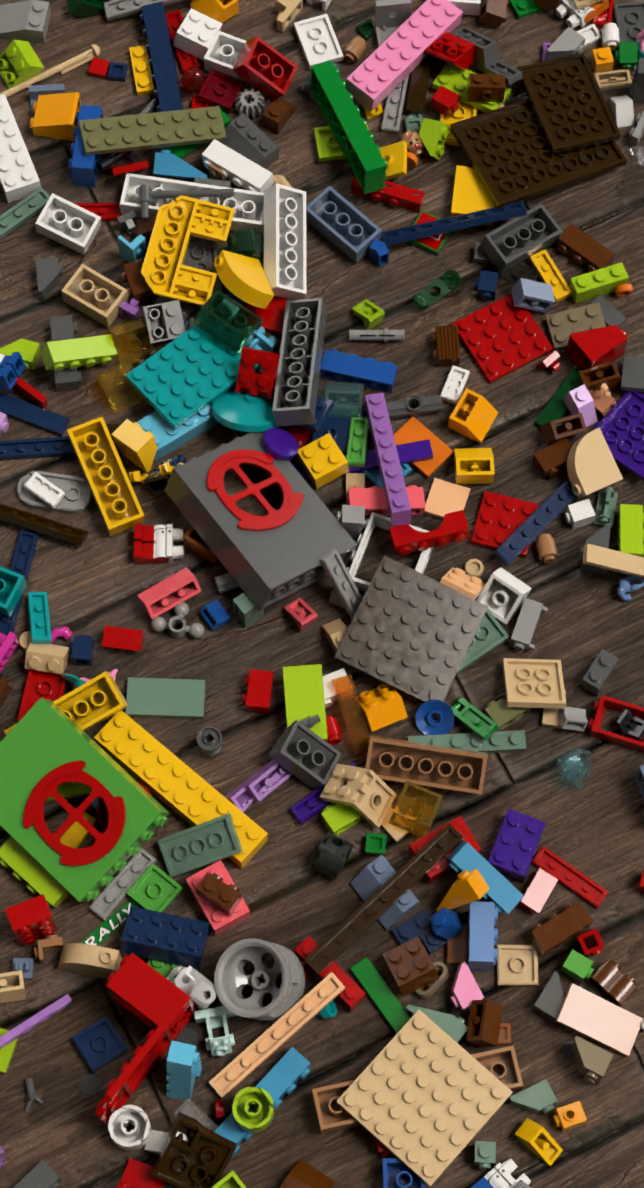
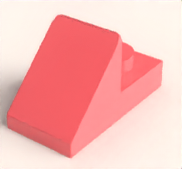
[284,598,318,632]

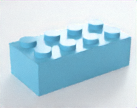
[137,404,218,461]

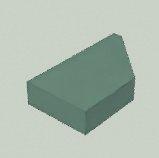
[405,114,423,134]

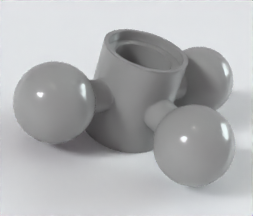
[151,602,204,639]

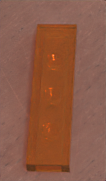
[332,674,370,755]

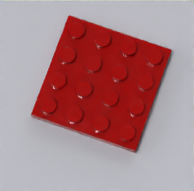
[452,293,554,384]

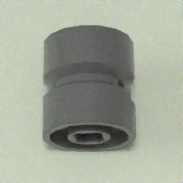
[197,726,223,759]

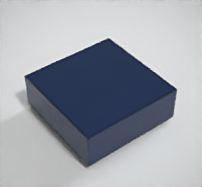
[108,62,128,82]

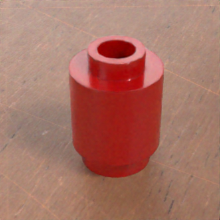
[326,715,342,746]

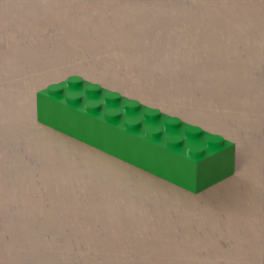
[310,60,388,195]

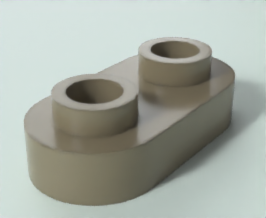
[415,962,449,998]

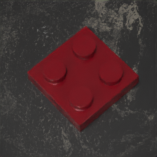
[197,68,244,112]

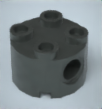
[311,832,353,879]

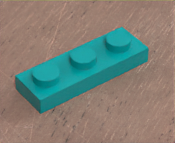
[27,592,52,644]

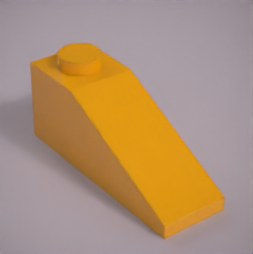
[436,869,490,912]

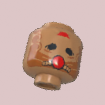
[399,130,425,157]

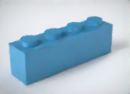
[446,841,524,914]

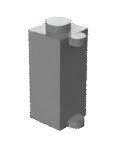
[510,598,548,651]

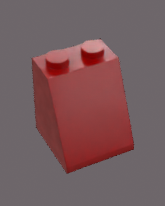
[566,325,628,370]

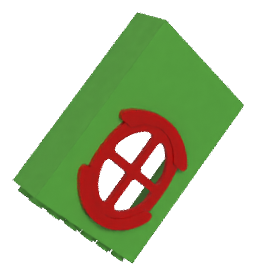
[0,698,169,902]

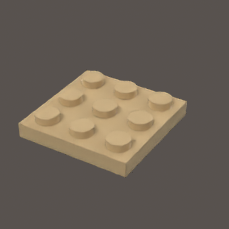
[502,658,566,709]

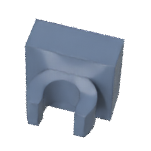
[12,958,34,980]

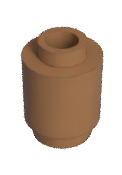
[343,36,367,63]
[536,534,558,563]

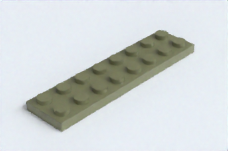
[78,106,227,156]

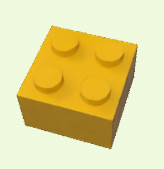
[297,433,349,489]

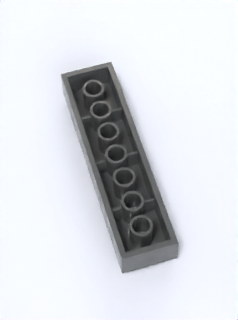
[272,298,327,426]

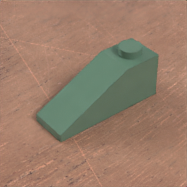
[405,1004,468,1044]

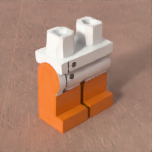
[555,0,609,29]

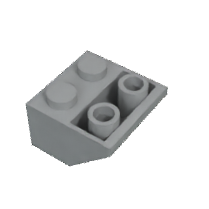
[143,300,186,344]

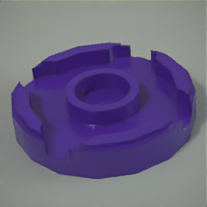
[262,428,299,460]

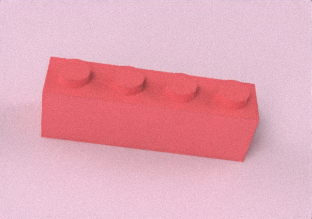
[346,485,425,517]

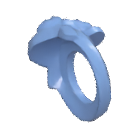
[617,576,644,601]

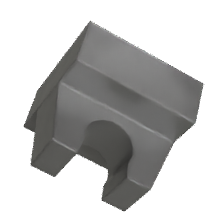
[117,211,137,236]

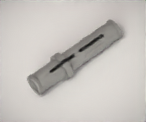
[349,328,405,342]

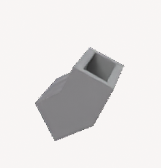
[558,707,588,732]

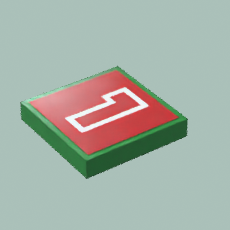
[407,210,452,256]

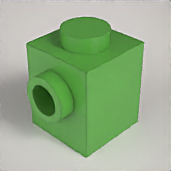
[561,949,594,983]

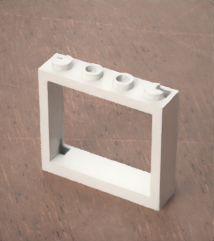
[347,512,434,592]

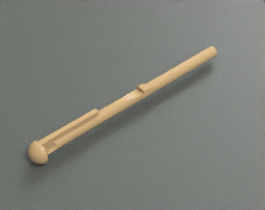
[0,44,101,98]

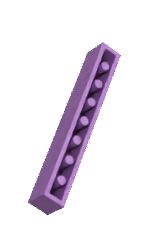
[365,392,411,527]

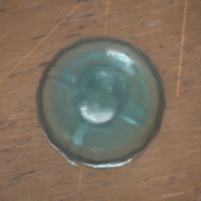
[557,748,592,789]

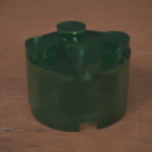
[227,230,264,263]

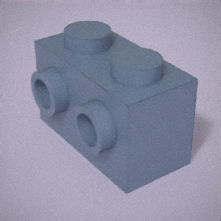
[511,278,555,313]

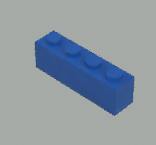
[320,349,398,393]

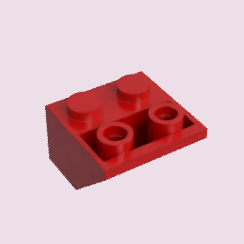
[425,32,475,70]

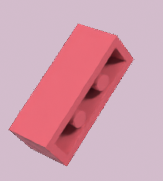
[137,567,202,619]

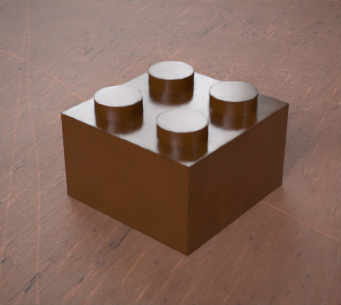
[382,936,439,997]

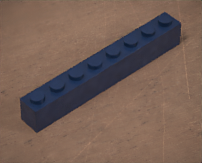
[140,2,184,112]

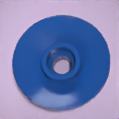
[415,699,455,735]

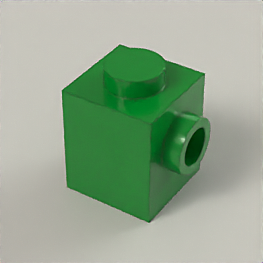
[615,42,637,69]

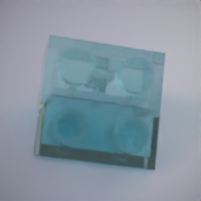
[325,381,364,418]

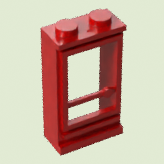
[588,695,644,752]

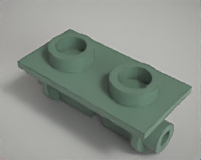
[594,486,618,528]

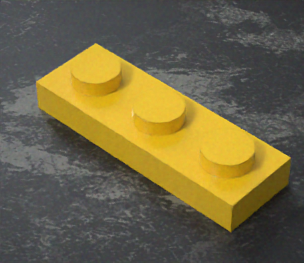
[129,45,154,96]
[529,249,572,303]

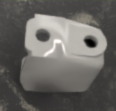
[166,965,217,1010]

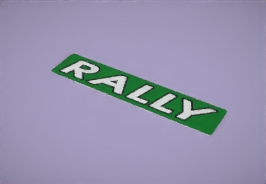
[80,899,141,946]

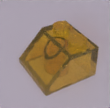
[108,317,154,367]
[95,360,145,415]

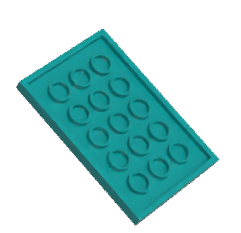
[125,315,259,430]

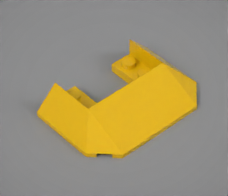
[141,195,235,308]

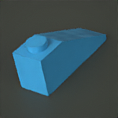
[153,150,209,180]

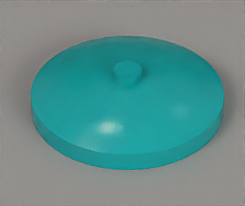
[212,388,279,432]

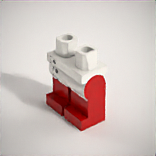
[134,523,184,564]

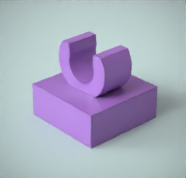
[119,299,140,324]

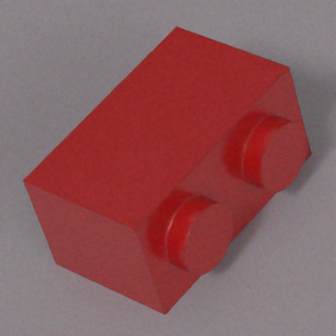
[242,669,274,714]

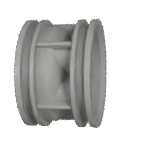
[214,938,305,1021]

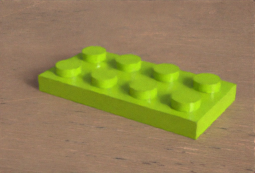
[432,63,511,112]

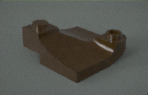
[152,1112,237,1188]

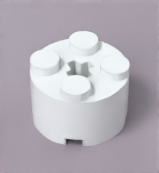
[108,1105,151,1151]

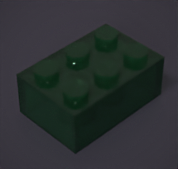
[194,290,264,353]

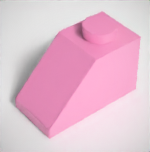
[450,962,484,1010]

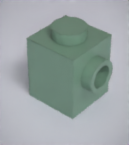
[473,1141,496,1169]

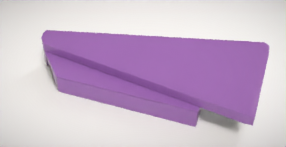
[224,760,293,812]

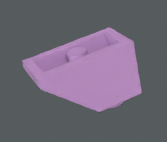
[563,384,598,428]

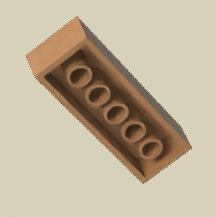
[365,735,488,795]

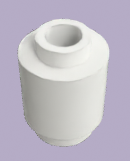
[601,23,620,51]

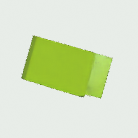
[351,299,385,330]

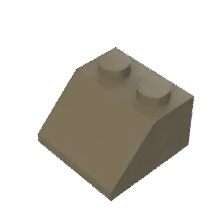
[571,1036,614,1084]

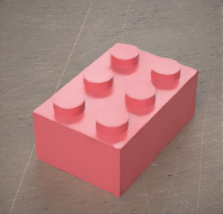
[186,860,250,936]

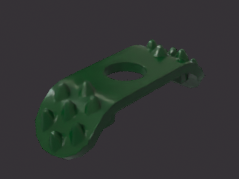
[412,269,460,310]

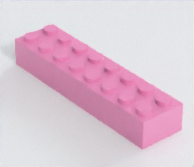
[346,0,463,111]

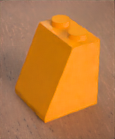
[30,92,81,141]

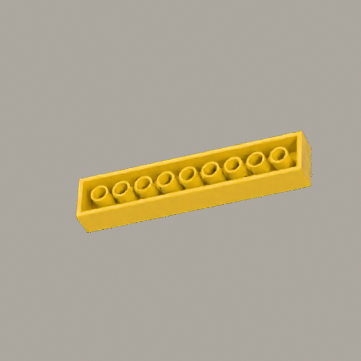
[94,710,268,869]

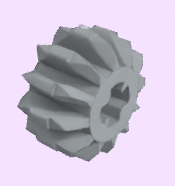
[235,88,264,119]

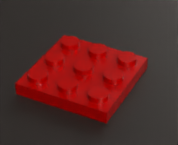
[471,491,540,558]

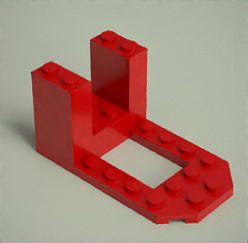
[95,953,196,1124]

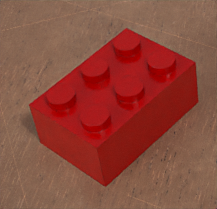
[233,36,298,100]
[409,816,481,884]
[5,894,57,946]

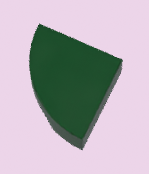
[356,18,373,41]

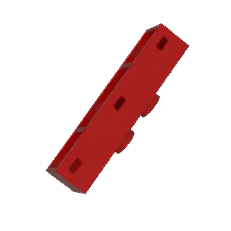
[351,176,425,213]

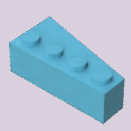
[166,1041,202,1102]

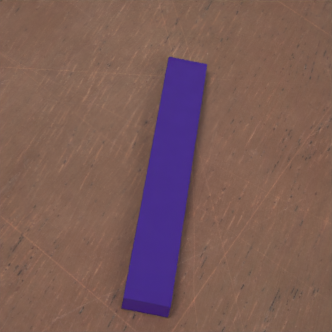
[293,439,433,482]

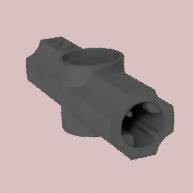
[386,394,443,419]

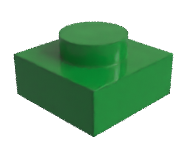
[365,833,387,856]

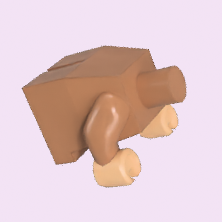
[588,383,617,418]

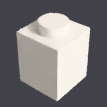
[565,499,596,529]

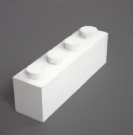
[202,139,274,193]

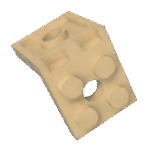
[320,763,397,828]

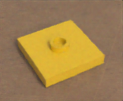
[380,141,407,180]

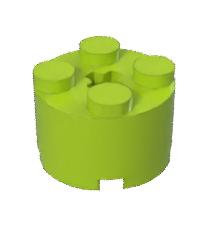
[232,1087,274,1133]

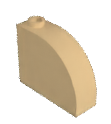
[567,427,623,499]
[58,943,122,979]

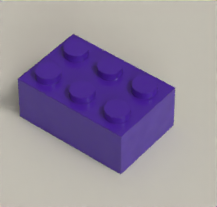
[488,809,545,883]

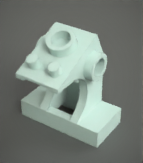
[194,1006,236,1056]

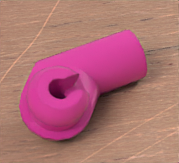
[51,626,73,644]

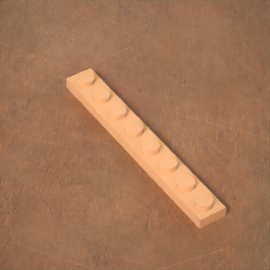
[209,972,346,1098]

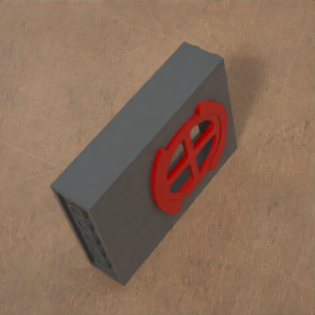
[164,431,357,611]

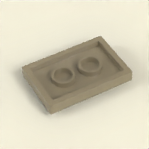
[546,302,606,351]

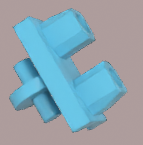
[244,325,278,353]

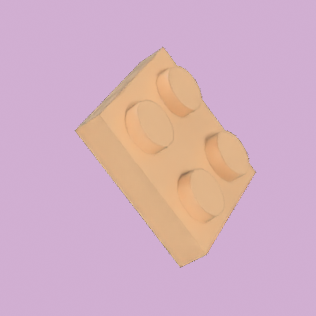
[440,567,486,600]

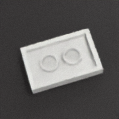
[294,14,344,69]

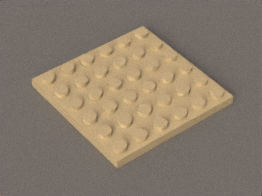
[336,1010,513,1187]

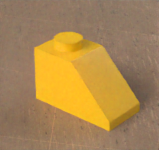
[515,1118,563,1166]

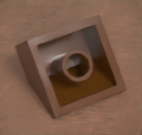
[280,1159,335,1188]

